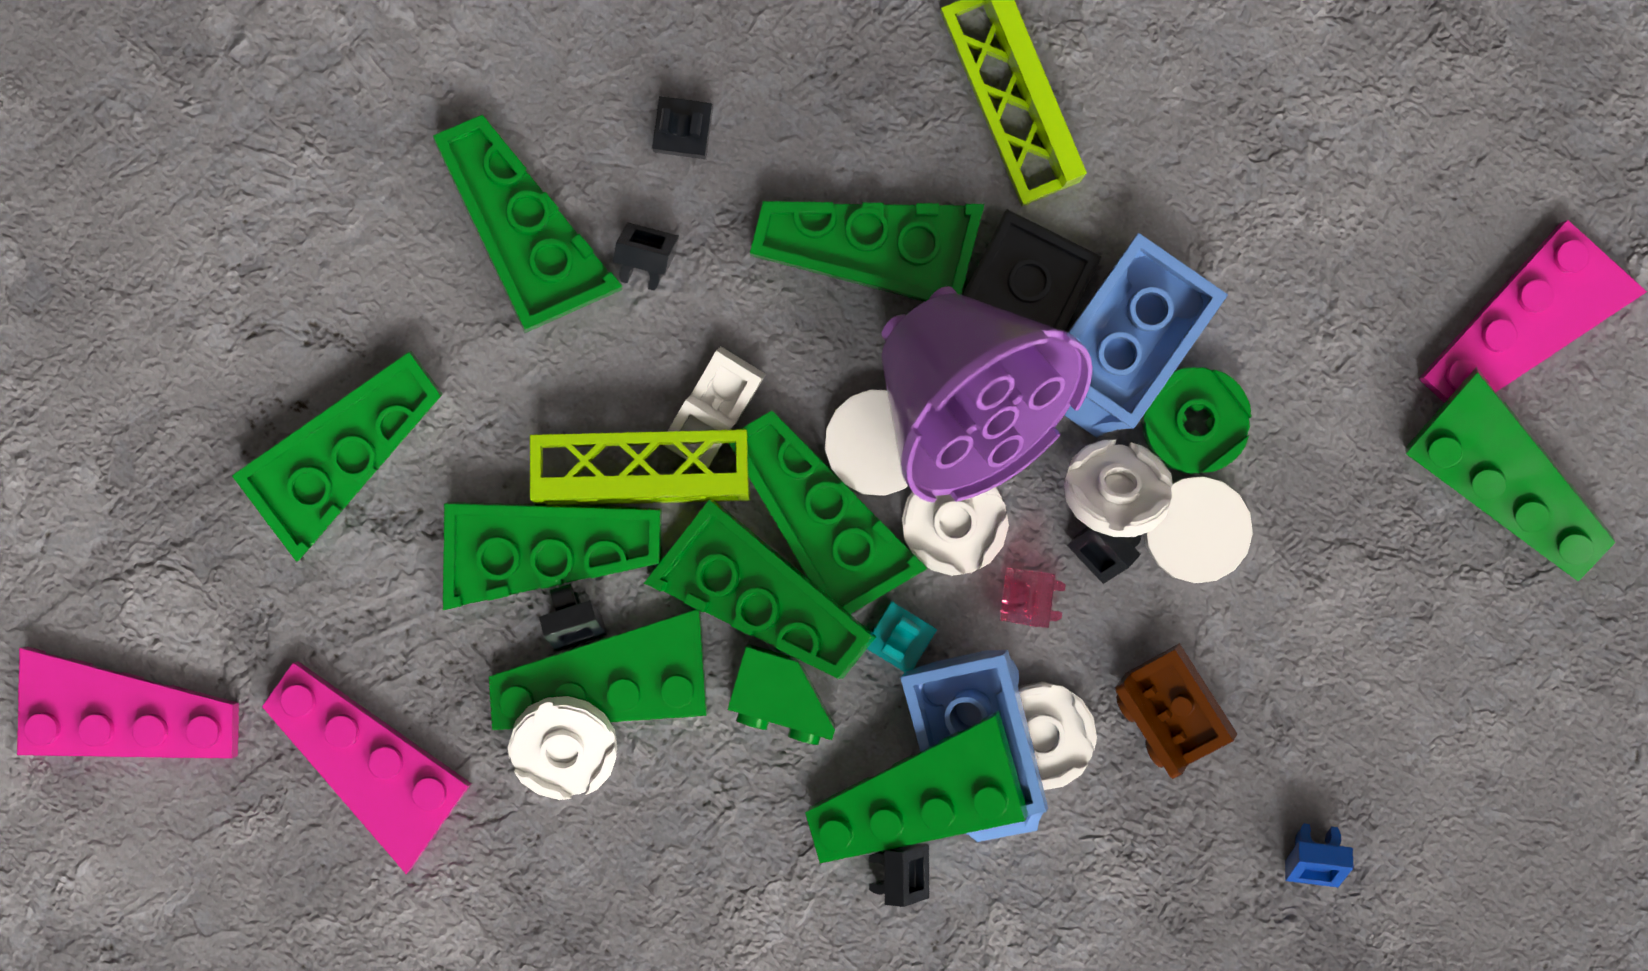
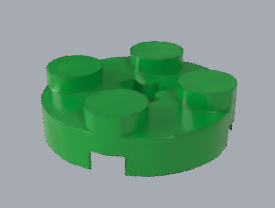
[1141,367,1251,474]

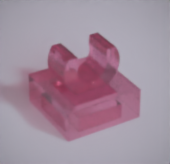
[1000,567,1066,628]

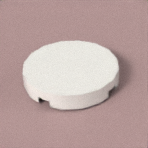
[825,389,908,496]
[1064,440,1173,537]
[1144,476,1253,583]
[901,487,1009,576]
[1018,681,1097,790]
[508,696,617,800]

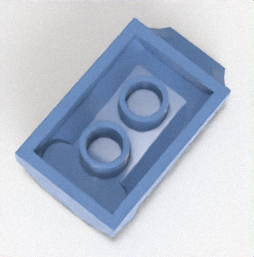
[1064,233,1228,438]
[900,650,1048,842]

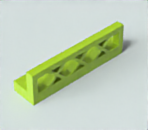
[940,0,1087,206]
[530,429,750,505]

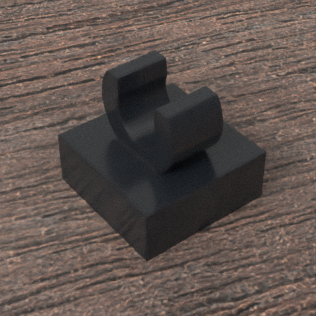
[652,96,713,160]
[613,223,679,290]
[1067,526,1141,584]
[539,583,607,651]
[869,843,929,907]

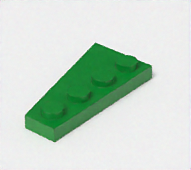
[489,609,707,730]
[805,711,1028,863]

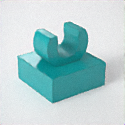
[867,601,937,672]

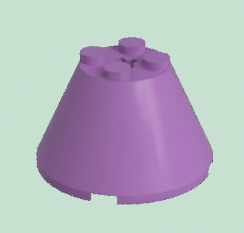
[882,286,1092,503]

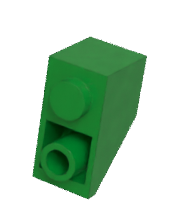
[727,644,835,745]

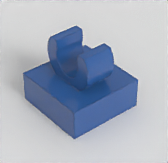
[1285,823,1354,887]

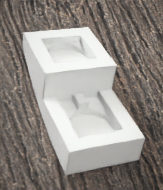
[663,347,766,469]

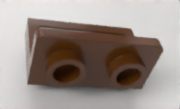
[1115,643,1237,779]

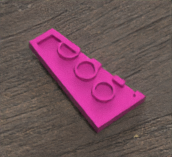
[1418,220,1647,403]
[17,646,239,759]
[262,661,472,874]

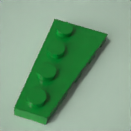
[433,115,623,333]
[750,201,985,302]
[232,351,443,562]
[1405,367,1616,581]
[729,411,928,614]
[644,500,877,679]
[443,502,662,610]

